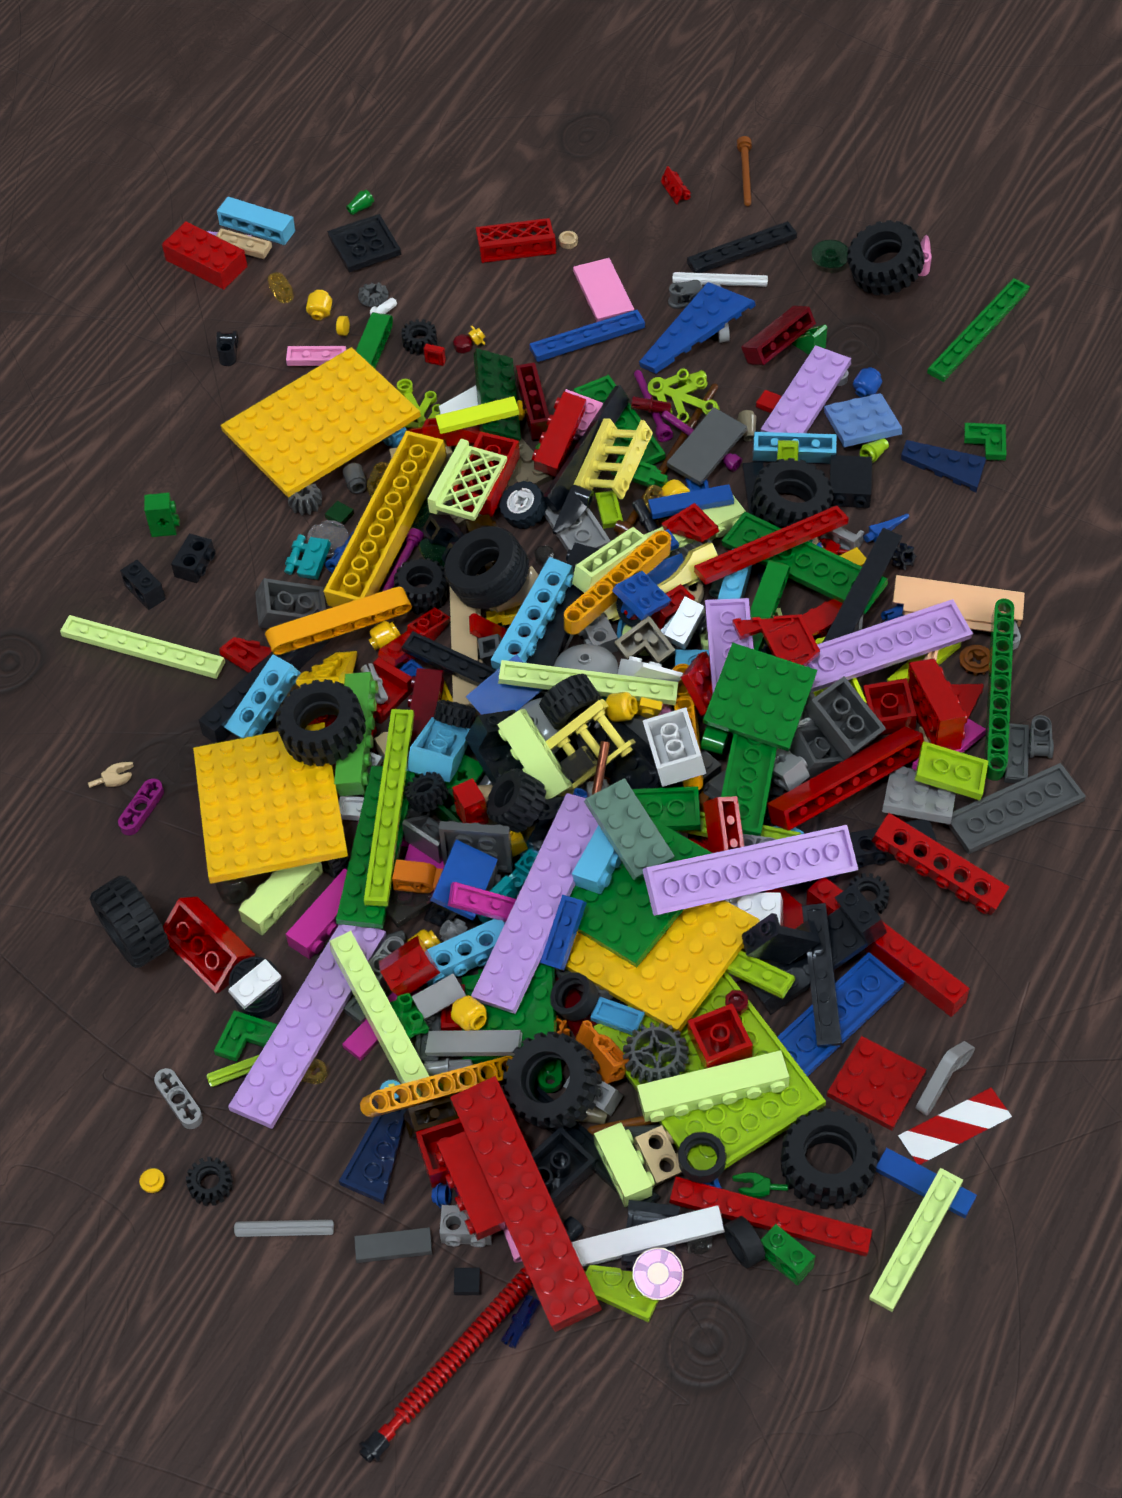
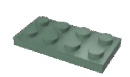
[584,778,675,880]

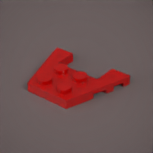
[732,614,820,666]

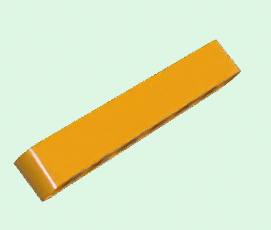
[564,530,671,635]
[265,587,412,655]
[672,664,703,791]
[360,1056,513,1117]

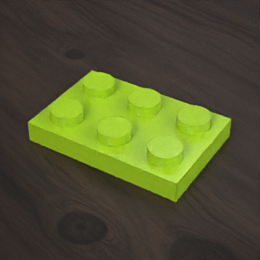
[914,741,988,800]

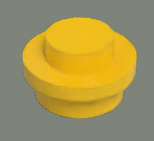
[139,1168,165,1193]

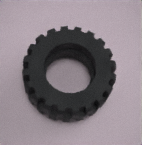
[847,220,925,295]
[750,458,834,529]
[276,679,366,766]
[89,876,170,968]
[503,1031,602,1131]
[780,1108,878,1209]

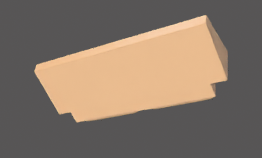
[891,575,1025,632]

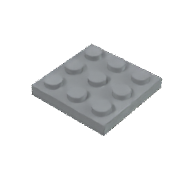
[882,766,956,824]

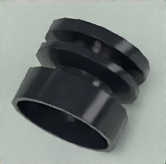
[229,957,284,1019]

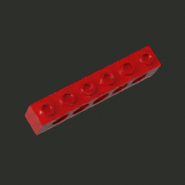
[872,813,1009,915]

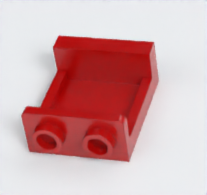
[373,657,413,724]

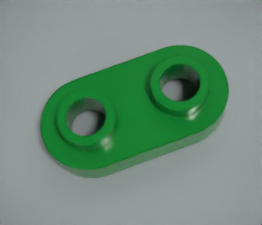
[538,1060,562,1093]

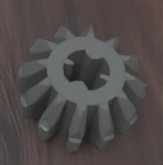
[288,483,322,516]

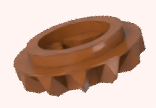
[959,645,990,675]

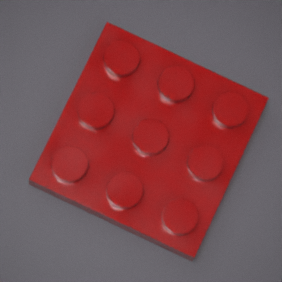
[827,1036,927,1131]

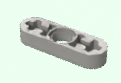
[154,1068,203,1129]

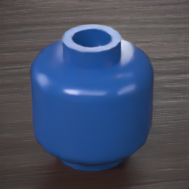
[853,367,882,398]

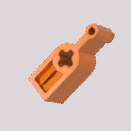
[392,859,443,893]
[576,1020,629,1084]

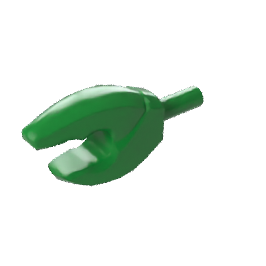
[732,1172,788,1198]

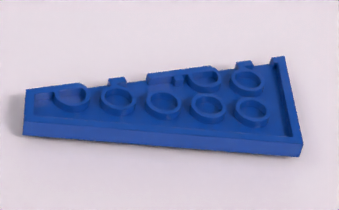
[639,282,756,374]

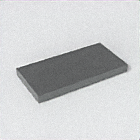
[667,407,747,486]

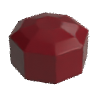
[453,334,473,353]
[725,990,748,1015]

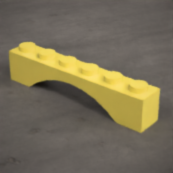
[604,542,718,622]

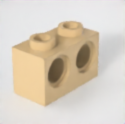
[633,1125,682,1187]

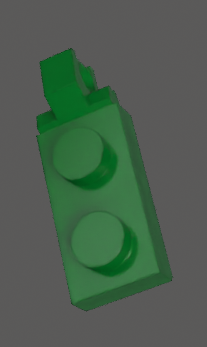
[611,455,668,488]

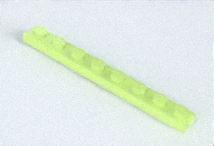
[60,615,225,679]
[498,660,678,705]

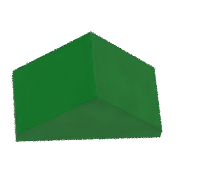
[792,324,827,355]

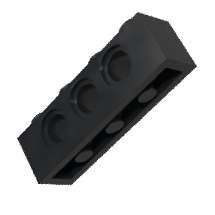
[849,819,937,869]

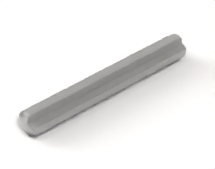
[234,1220,334,1237]

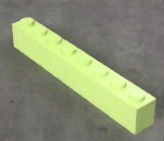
[330,931,439,1100]

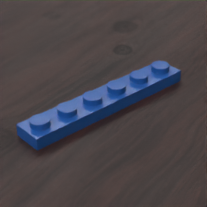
[529,309,645,362]

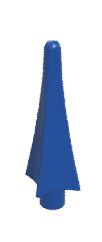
[863,514,909,543]

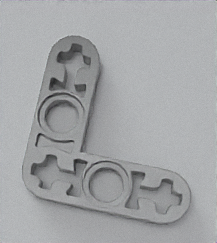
[916,1041,975,1116]

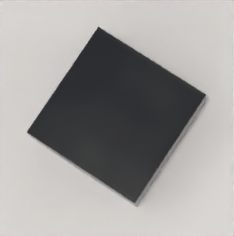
[454,1267,480,1295]

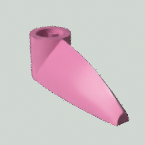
[918,235,932,276]

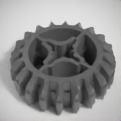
[623,1022,689,1084]

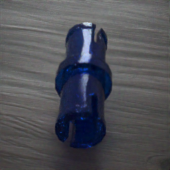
[501,1295,541,1349]

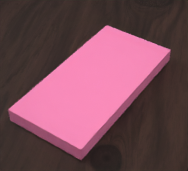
[573,258,634,322]

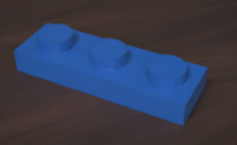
[540,895,587,970]

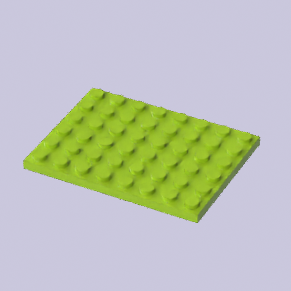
[593,971,826,1170]

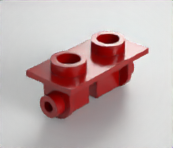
[661,166,691,205]

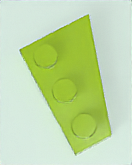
[586,1265,659,1322]

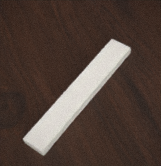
[572,1205,725,1267]

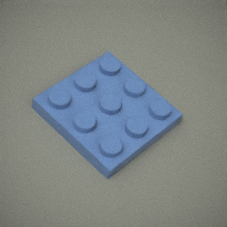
[824,393,902,447]

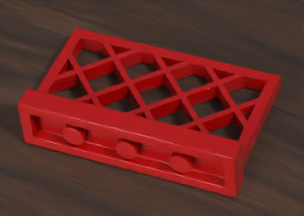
[476,218,556,263]

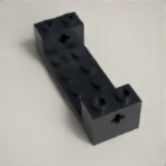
[465,710,565,843]
[747,884,887,1015]

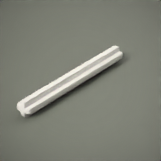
[673,272,768,287]

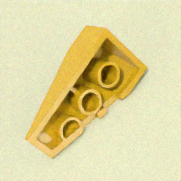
[296,651,357,688]

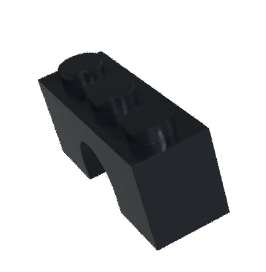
[422,514,464,563]

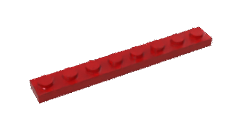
[694,506,849,585]
[669,1177,872,1257]

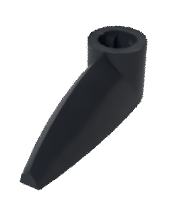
[553,485,594,535]

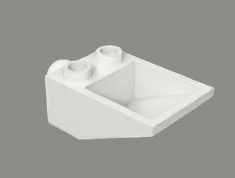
[618,656,683,682]

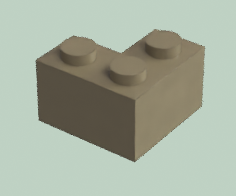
[614,616,676,664]

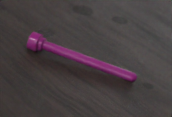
[634,370,673,442]
[662,411,742,472]
[382,528,424,591]

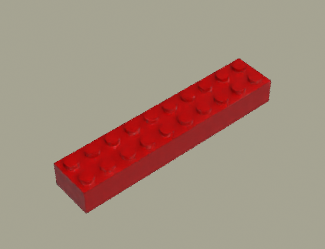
[450,1076,602,1332]

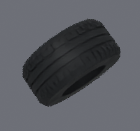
[444,526,529,609]

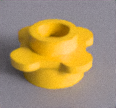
[468,326,486,346]

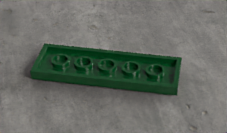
[473,348,521,442]

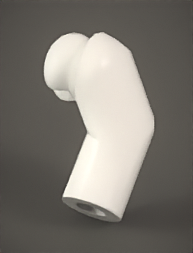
[370,298,397,315]

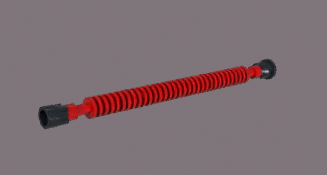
[359,1216,584,1463]

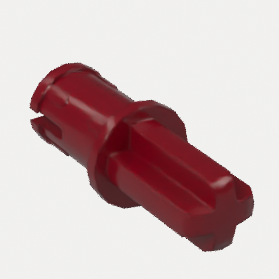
[631,396,671,413]

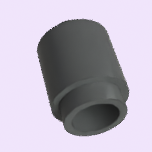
[343,463,367,494]

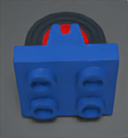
[612,571,671,627]

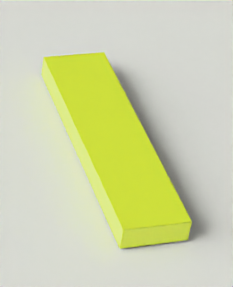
[435,396,520,434]

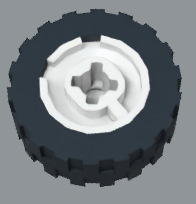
[499,481,547,529]

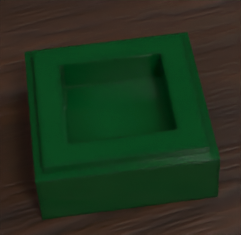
[325,501,354,527]

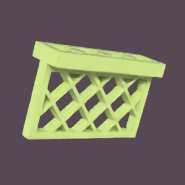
[428,439,507,521]

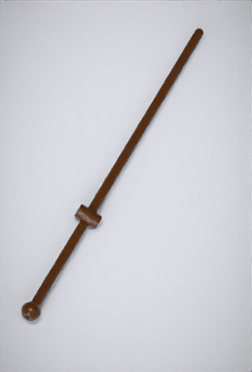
[614,383,718,538]

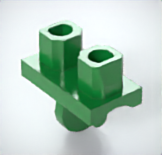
[390,993,429,1039]

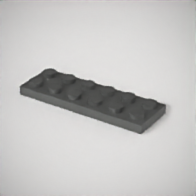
[947,763,1086,855]

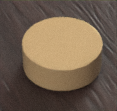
[559,231,578,249]

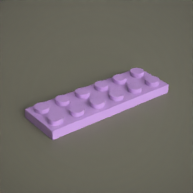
[761,345,851,433]
[705,598,754,695]

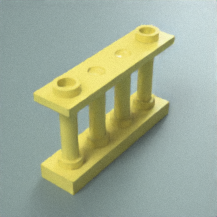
[573,418,653,499]
[546,699,636,797]

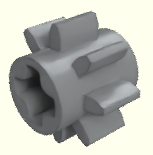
[440,918,468,942]

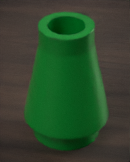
[346,189,374,215]

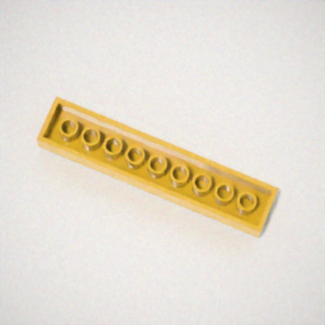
[323,431,447,607]

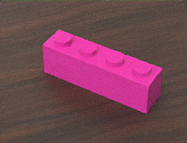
[286,868,347,959]

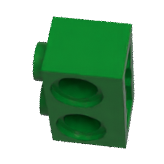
[761,1224,815,1286]

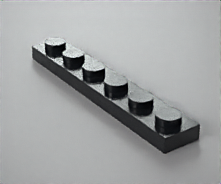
[687,221,797,273]
[802,903,842,1048]

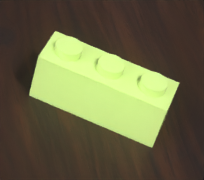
[594,1122,655,1207]

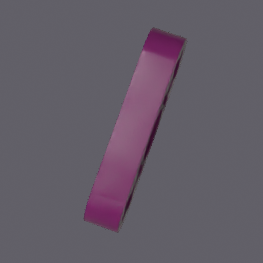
[118,779,164,836]

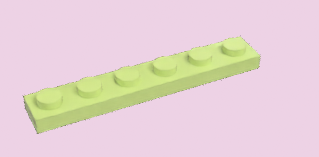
[869,1168,963,1312]

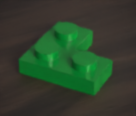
[964,423,1006,460]
[214,1010,277,1062]

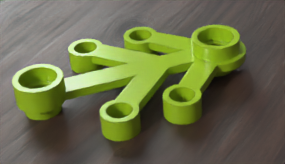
[648,369,720,424]
[397,379,440,429]

